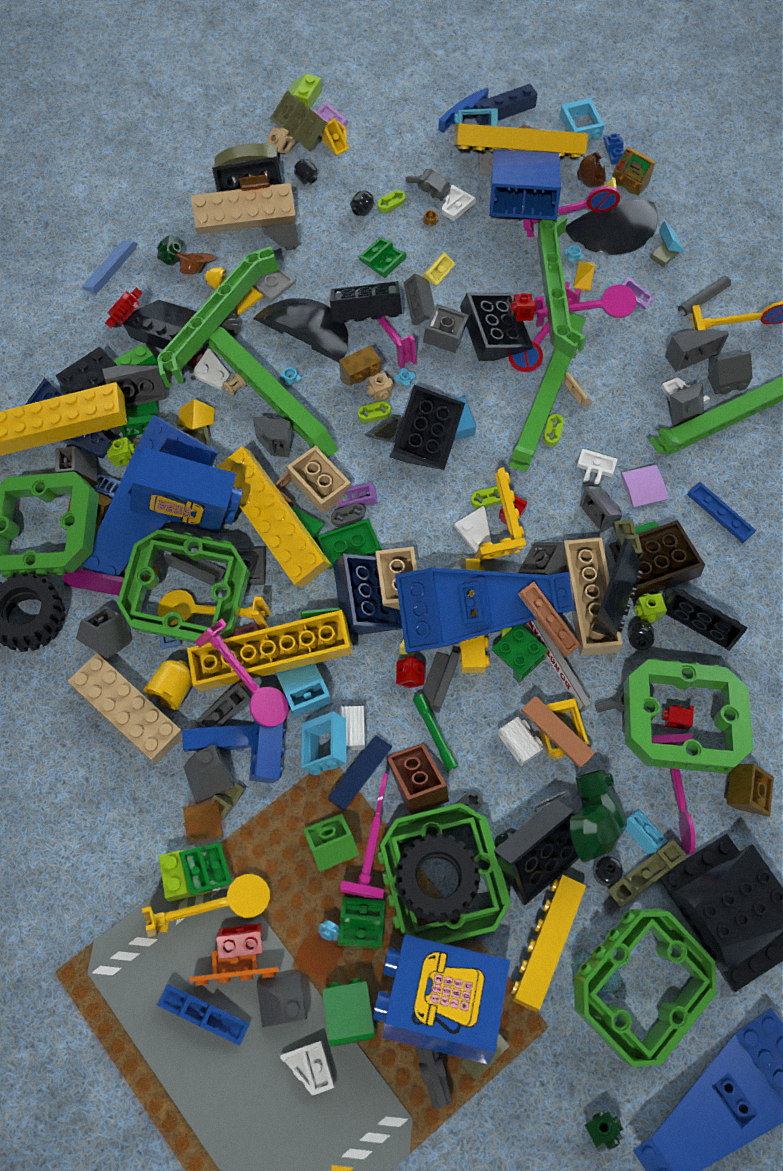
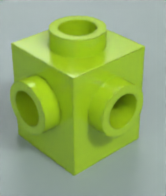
[107,437,136,468]
[634,593,667,623]

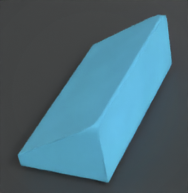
[659,221,684,252]
[625,809,668,857]

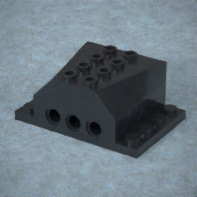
[659,834,783,993]

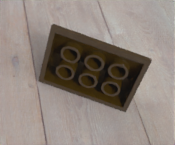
[609,520,705,601]

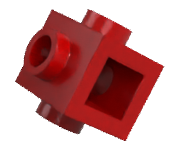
[510,293,536,321]
[396,656,425,688]

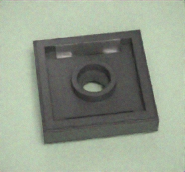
[226,548,265,585]

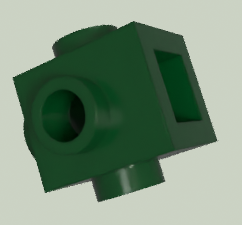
[157,234,183,265]
[585,1111,624,1151]

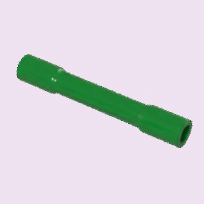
[412,694,458,771]

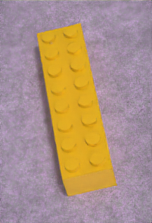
[453,123,588,158]
[0,382,127,456]
[216,446,332,588]
[187,610,353,692]

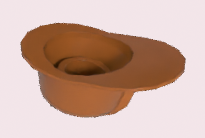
[176,253,216,275]

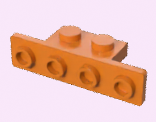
[189,951,280,986]

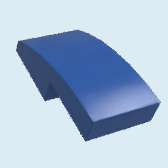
[603,134,624,165]

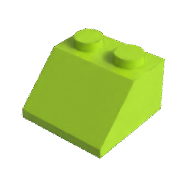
[288,73,322,109]
[158,850,212,902]

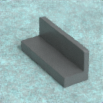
[403,273,435,325]
[164,553,226,586]
[421,652,460,713]

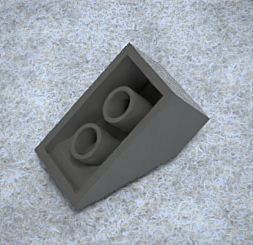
[665,330,729,372]
[102,365,166,408]

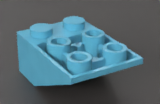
[275,664,331,718]

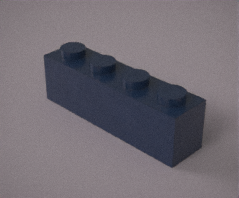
[473,83,538,125]

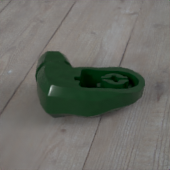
[570,769,627,863]

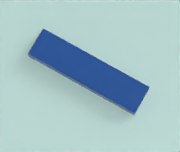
[687,482,756,543]

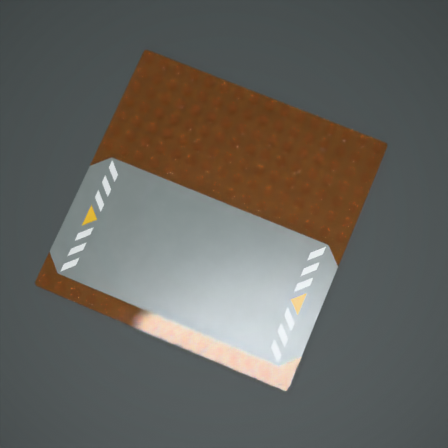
[56,766,547,1171]

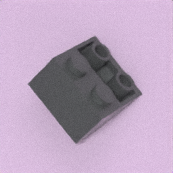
[253,416,292,458]
[55,446,98,486]
[76,606,132,659]

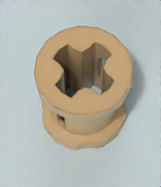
[222,373,246,396]

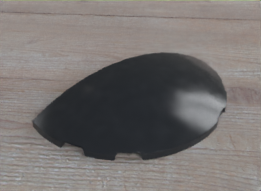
[565,200,658,255]
[254,298,348,363]

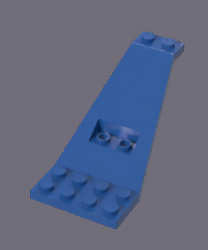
[82,415,219,577]
[395,568,576,653]
[633,1007,783,1171]

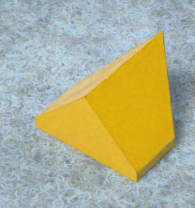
[321,118,349,156]
[178,399,215,429]

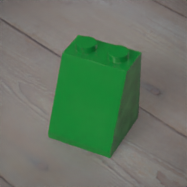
[322,978,375,1047]

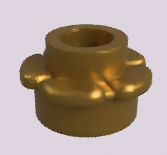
[423,210,439,226]

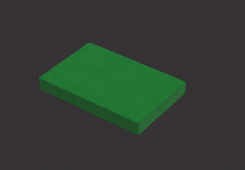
[316,518,382,570]

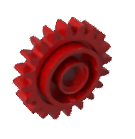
[105,287,143,328]

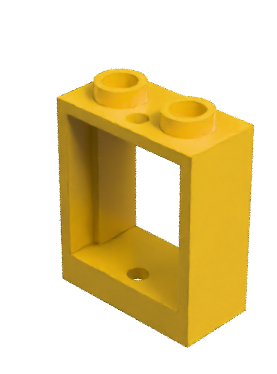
[539,698,589,759]

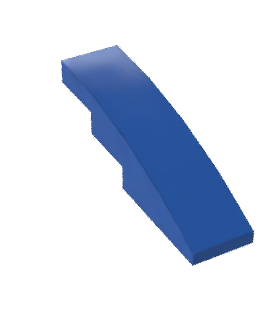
[438,88,489,133]
[182,726,253,752]
[156,984,250,1046]

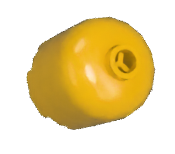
[143,660,193,711]

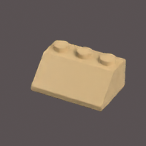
[287,445,351,514]
[375,547,417,610]

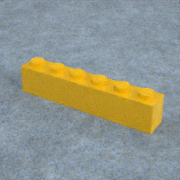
[457,558,489,673]
[511,875,586,1012]

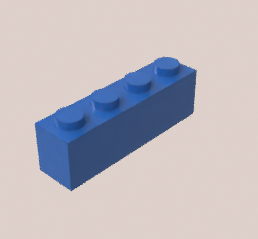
[249,720,285,783]

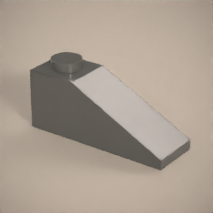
[195,681,253,728]

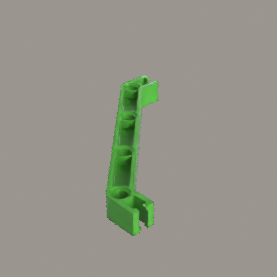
[537,213,586,359]
[157,246,279,388]
[509,312,586,472]
[206,327,338,458]
[649,376,783,455]

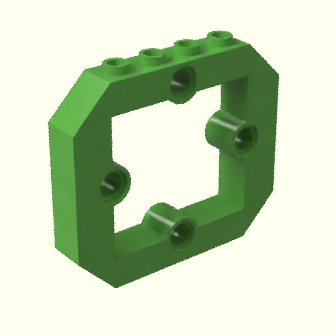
[0,472,99,578]
[117,528,250,644]
[623,658,754,774]
[377,803,511,945]
[574,908,716,1067]

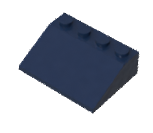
[333,554,402,635]

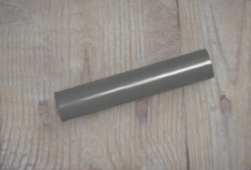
[678,276,731,316]

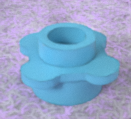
[564,245,584,263]
[280,367,301,386]
[395,368,416,386]
[318,921,340,941]

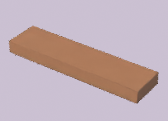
[518,582,581,657]
[521,696,595,768]

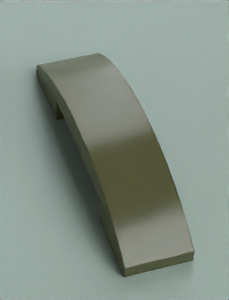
[215,143,278,167]
[607,839,687,908]

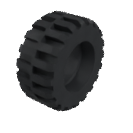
[0,573,66,652]
[396,833,480,923]

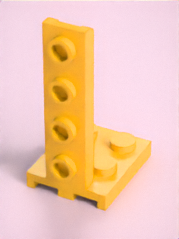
[475,467,526,561]

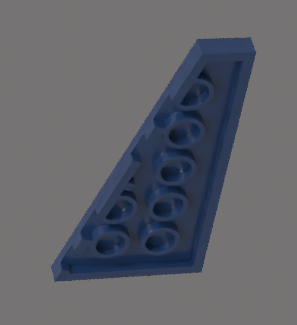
[25,378,112,459]

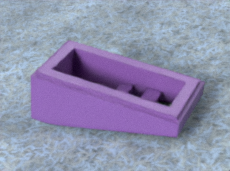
[621,276,654,309]
[339,482,378,508]

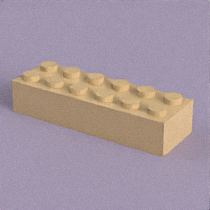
[191,183,296,235]
[563,537,623,656]
[68,653,182,765]

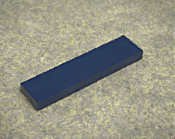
[327,735,392,811]

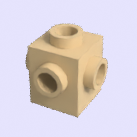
[266,127,296,154]
[366,372,393,403]

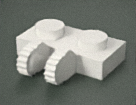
[577,449,617,486]

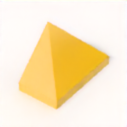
[574,261,595,291]
[234,287,264,316]

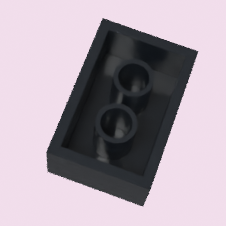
[55,346,117,394]

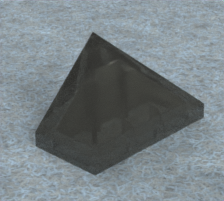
[365,414,401,443]

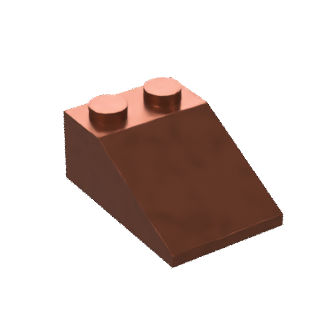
[386,743,449,815]

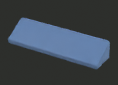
[82,241,136,295]

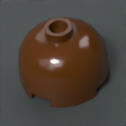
[577,152,606,188]

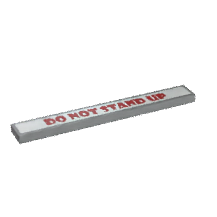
[511,572,591,712]

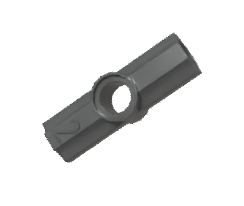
[415,1046,452,1109]

